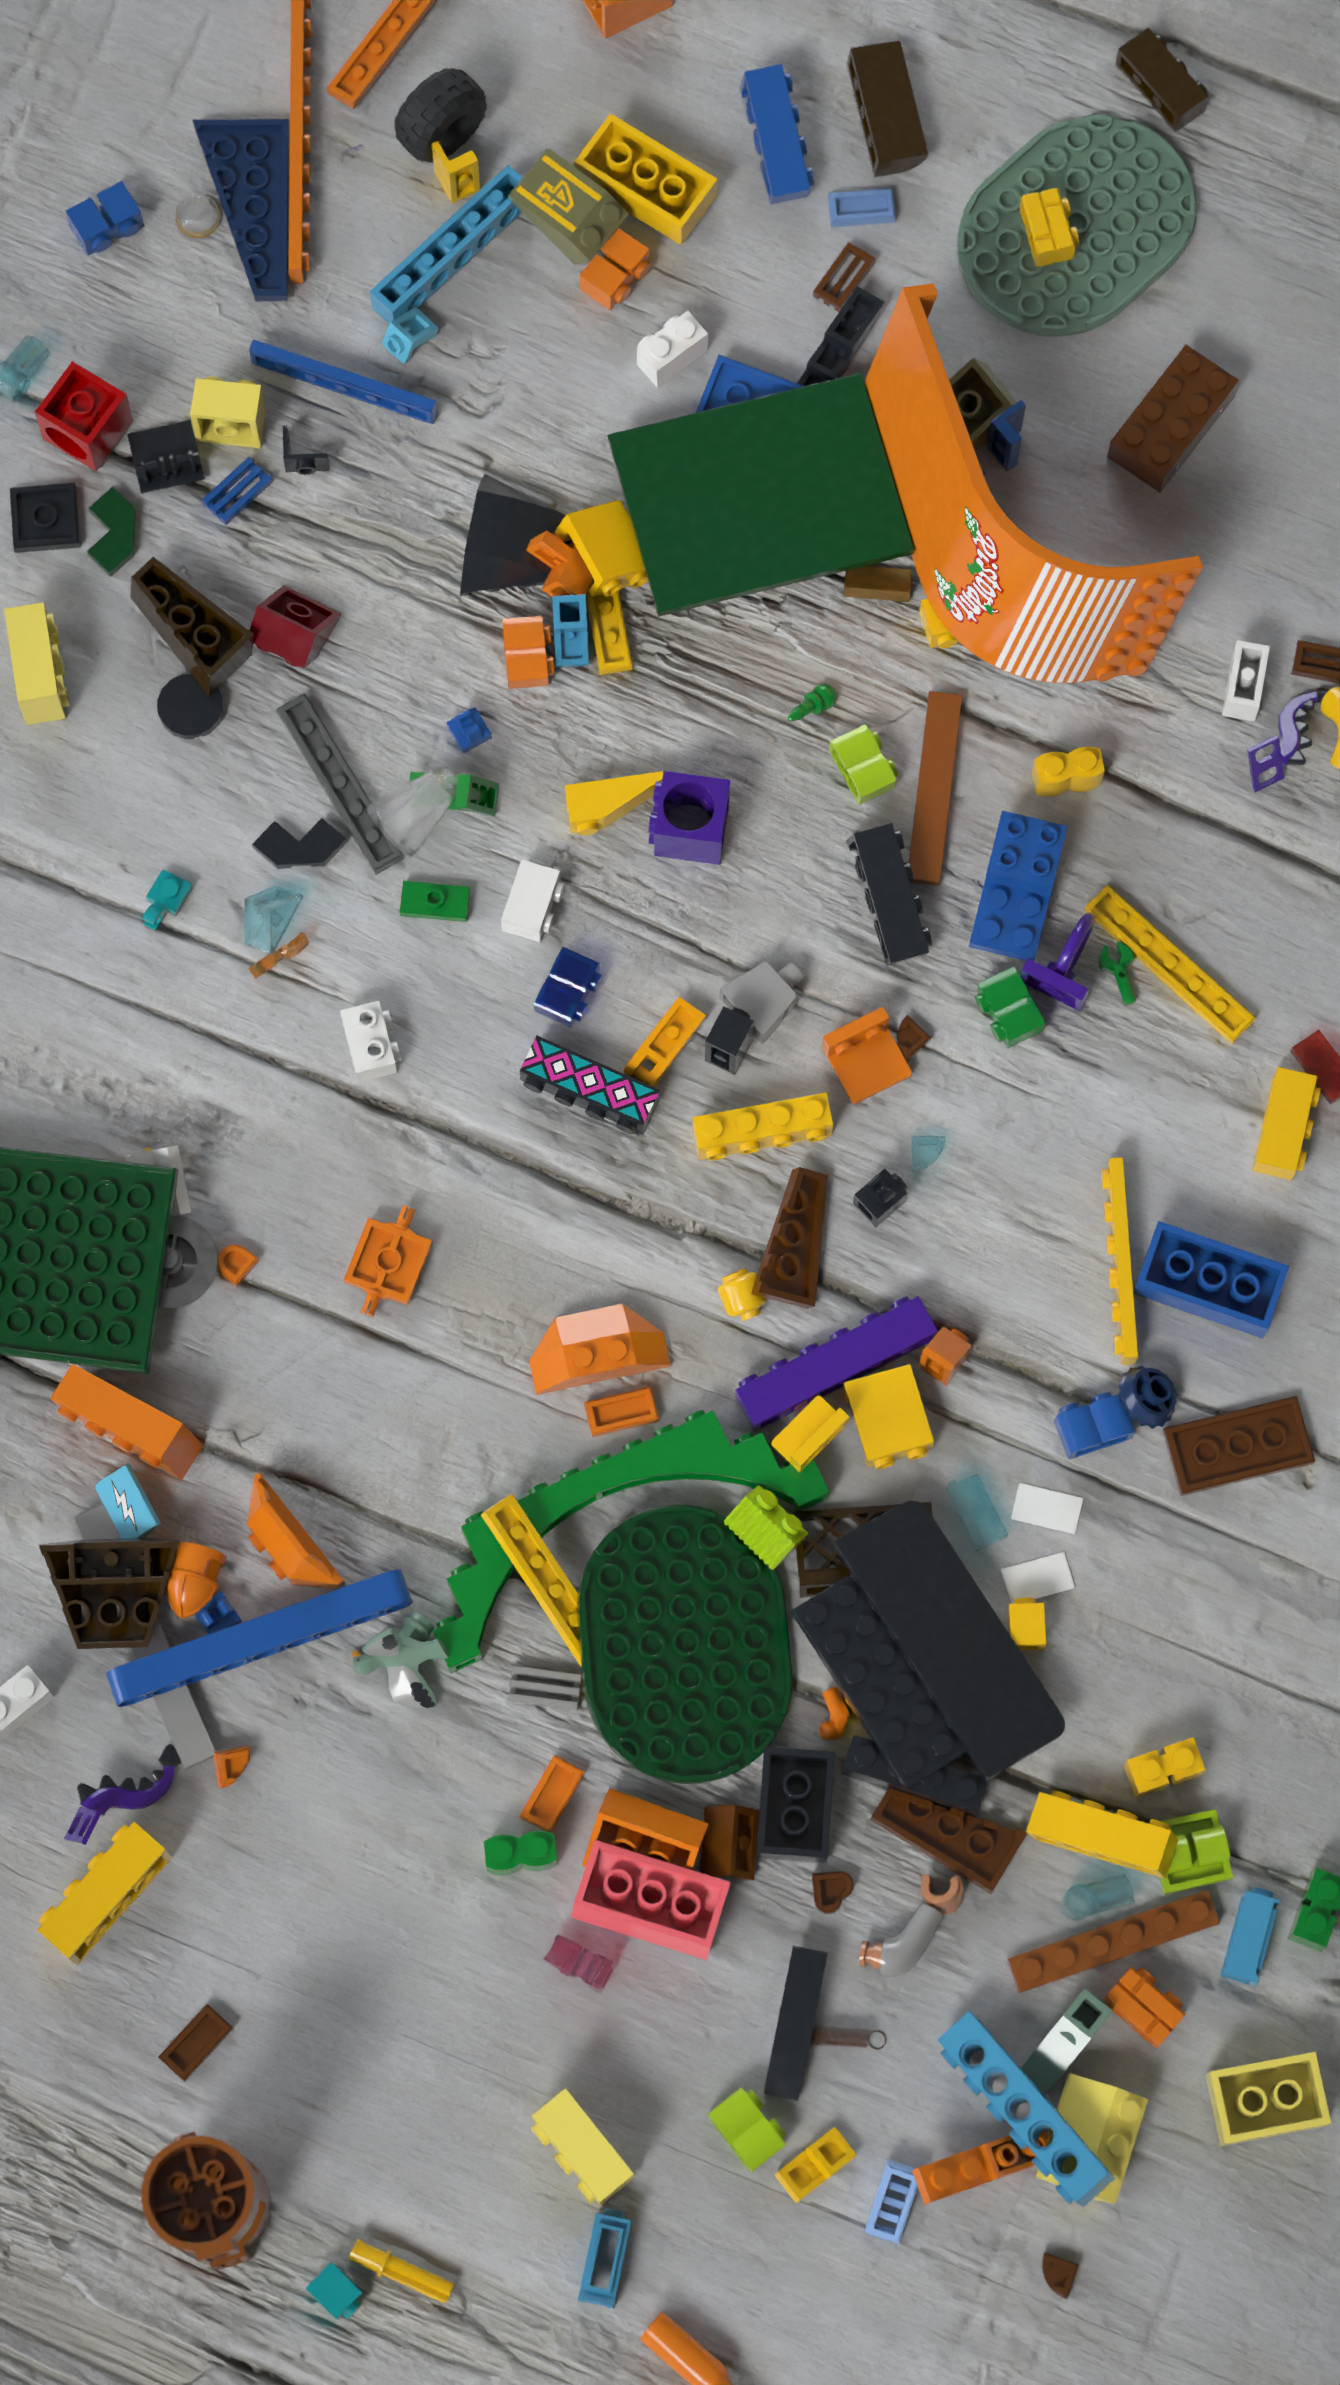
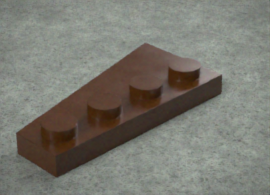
[751,1167,828,1309]

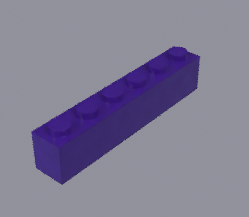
[735,1296,938,1432]

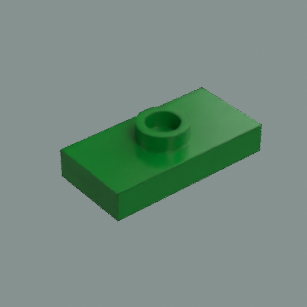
[399,881,470,922]

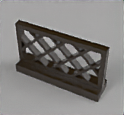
[793,1502,933,1598]

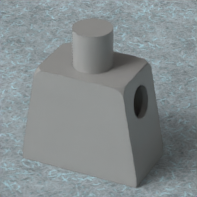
[720,962,803,1045]

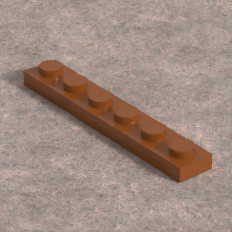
[1007,1890,1220,1994]

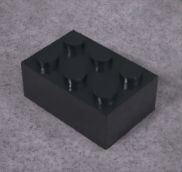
[756,1746,835,1863]

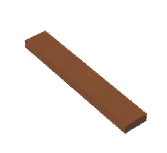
[909,691,962,886]

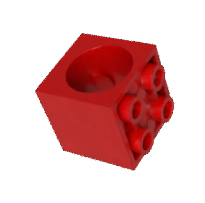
[35,361,133,472]

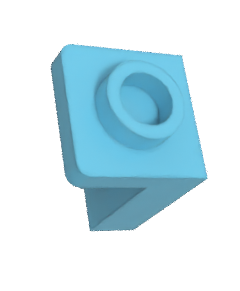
[382,307,438,364]

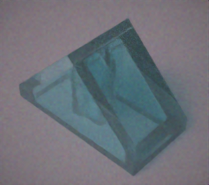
[244,885,304,954]

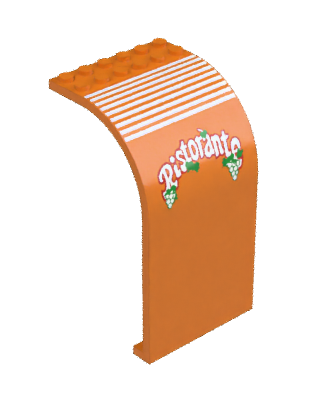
[864,283,1203,683]

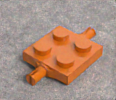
[343,1205,433,1317]

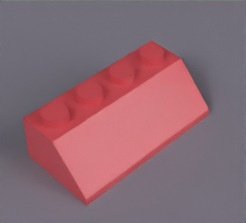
[572,1840,731,1960]

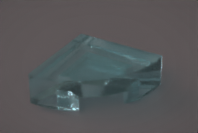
[911,1136,946,1172]

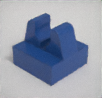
[446,707,492,754]
[195,1591,242,1634]

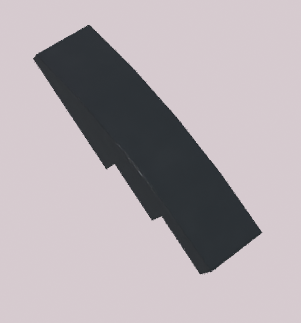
[797,286,885,386]
[763,1945,828,2101]

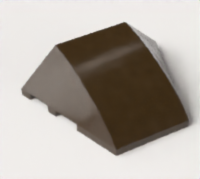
[38,1538,180,1649]

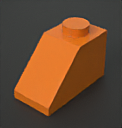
[918,1327,972,1386]

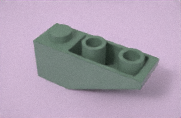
[1021,1988,1113,2095]

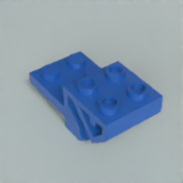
[969,810,1068,961]

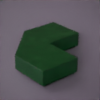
[87,487,136,577]

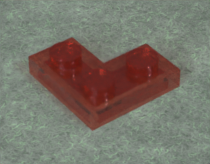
[1290,1030,1340,1105]

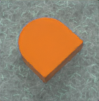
[218,1245,259,1287]

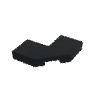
[252,818,347,869]

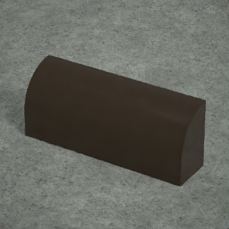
[847,41,929,177]

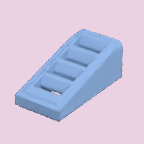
[864,2159,918,2244]

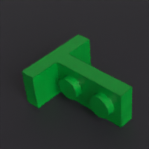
[406,771,500,816]

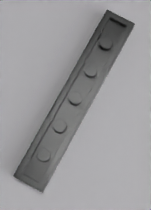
[276,693,404,875]

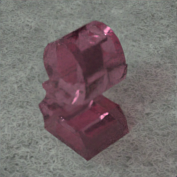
[543,1935,616,1994]

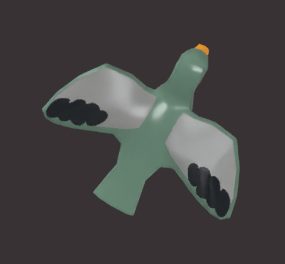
[352,1611,449,1709]

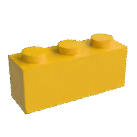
[1252,1067,1321,1180]

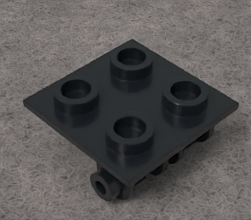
[127,420,205,494]

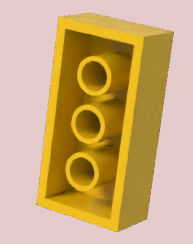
[574,113,718,245]
[37,1821,172,1966]

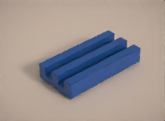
[202,457,273,525]

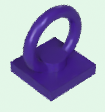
[1021,913,1095,1013]

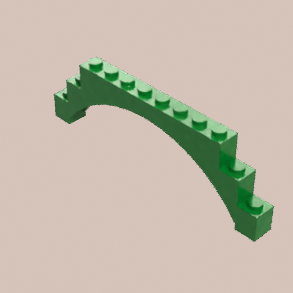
[432,1410,830,1674]

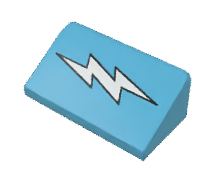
[95,1464,161,1538]

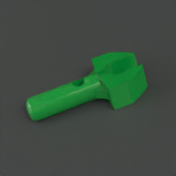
[1098,941,1136,1005]

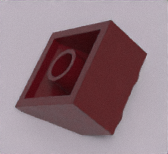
[249,585,341,668]

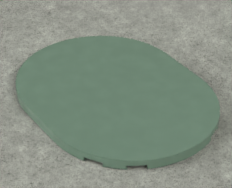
[957,115,1196,337]

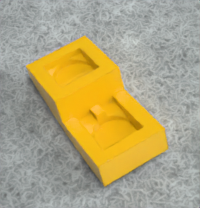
[774,2127,857,2204]

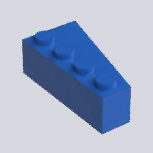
[740,64,814,205]

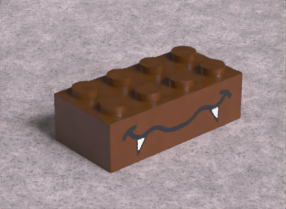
[1107,344,1240,493]

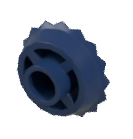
[1118,1365,1177,1429]

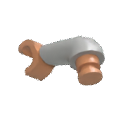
[859,1874,965,1977]

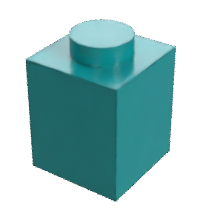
[305,2262,364,2320]

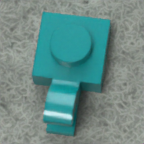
[142,869,193,931]

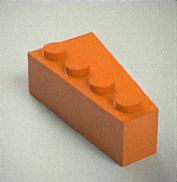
[50,1364,203,1481]

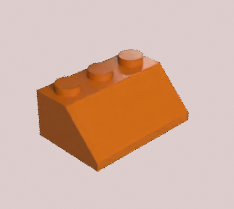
[582,1788,709,1870]

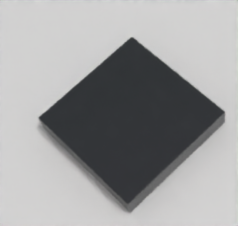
[10,482,80,553]

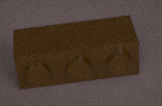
[1115,28,1209,133]

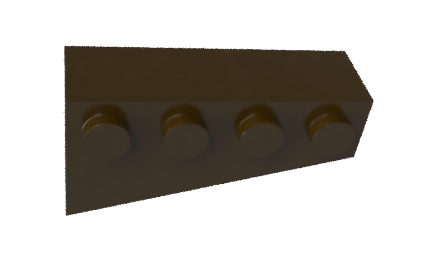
[130,556,254,697]

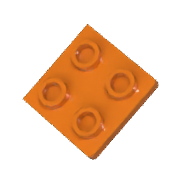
[821,1007,912,1104]

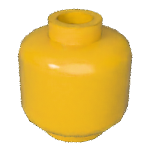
[717,1268,768,1321]

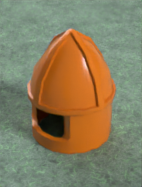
[165,1542,227,1619]

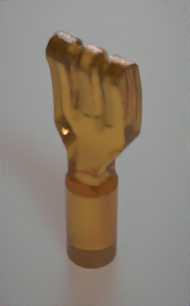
[248,932,309,979]

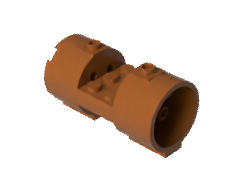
[141,2132,271,2271]

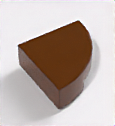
[897,1015,931,1063]
[1042,2252,1079,2300]

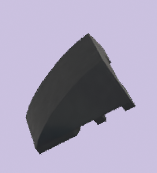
[460,474,571,596]

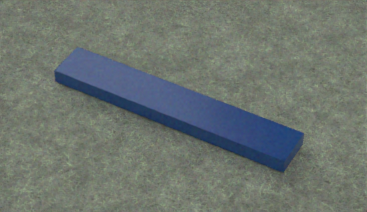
[249,339,438,424]

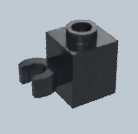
[853,1169,908,1228]

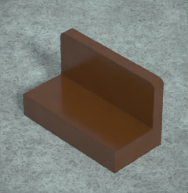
[700,1805,759,1881]

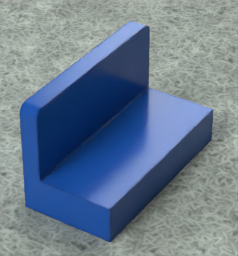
[987,400,1026,472]

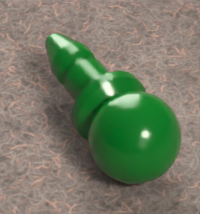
[787,683,837,722]

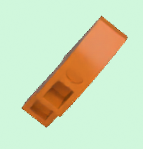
[912,2130,1048,2205]

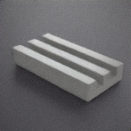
[507,1665,582,1711]

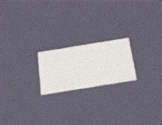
[1011,1483,1083,1534]
[1001,1552,1075,1604]

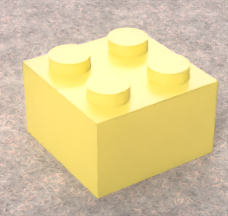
[190,377,266,449]

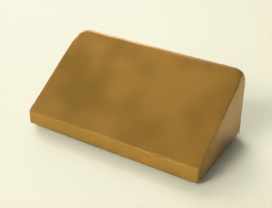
[843,566,912,602]

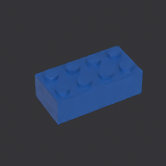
[1133,1221,1289,1339]

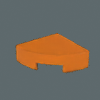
[213,1745,250,1789]

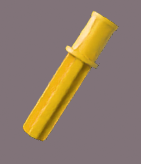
[348,2239,454,2303]

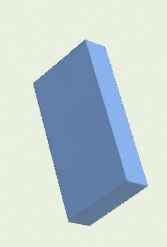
[828,188,895,227]

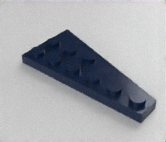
[192,119,289,301]

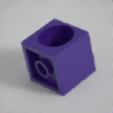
[648,771,730,865]

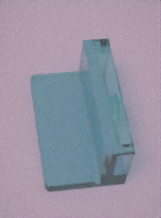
[946,1473,1008,1552]

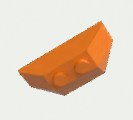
[529,1303,671,1395]
[247,1472,346,1590]

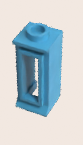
[1220,1887,1280,1986]
[578,2208,631,2309]

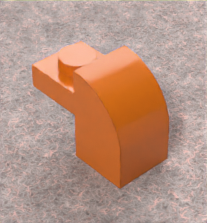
[526,531,593,597]

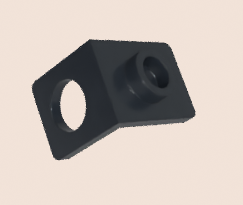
[283,425,330,475]

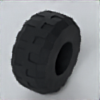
[394,68,487,163]

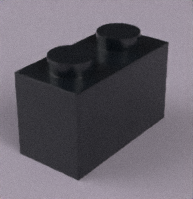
[705,1006,754,1075]

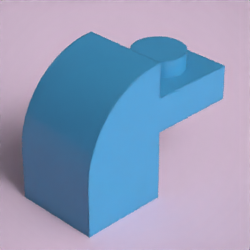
[552,595,589,668]

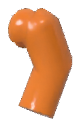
[819,1687,849,1741]

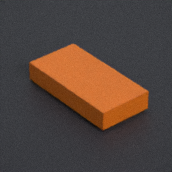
[584,1386,659,1437]
[519,1755,585,1833]

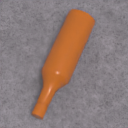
[639,2312,732,2385]

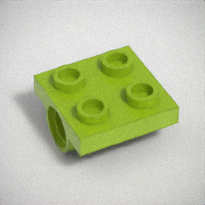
[1159,1809,1234,1895]

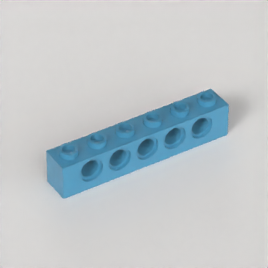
[370,165,523,324]
[937,2011,1116,2208]

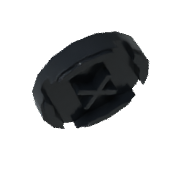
[157,674,224,740]

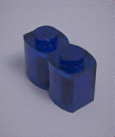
[534,946,603,1028]

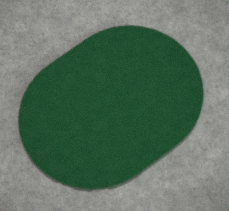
[577,1505,792,1784]

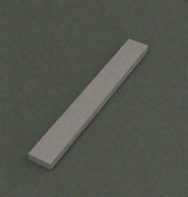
[74,1504,216,1770]

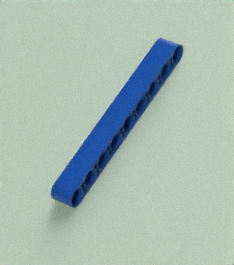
[106,1569,413,1707]

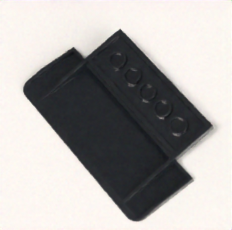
[791,1500,1065,1791]

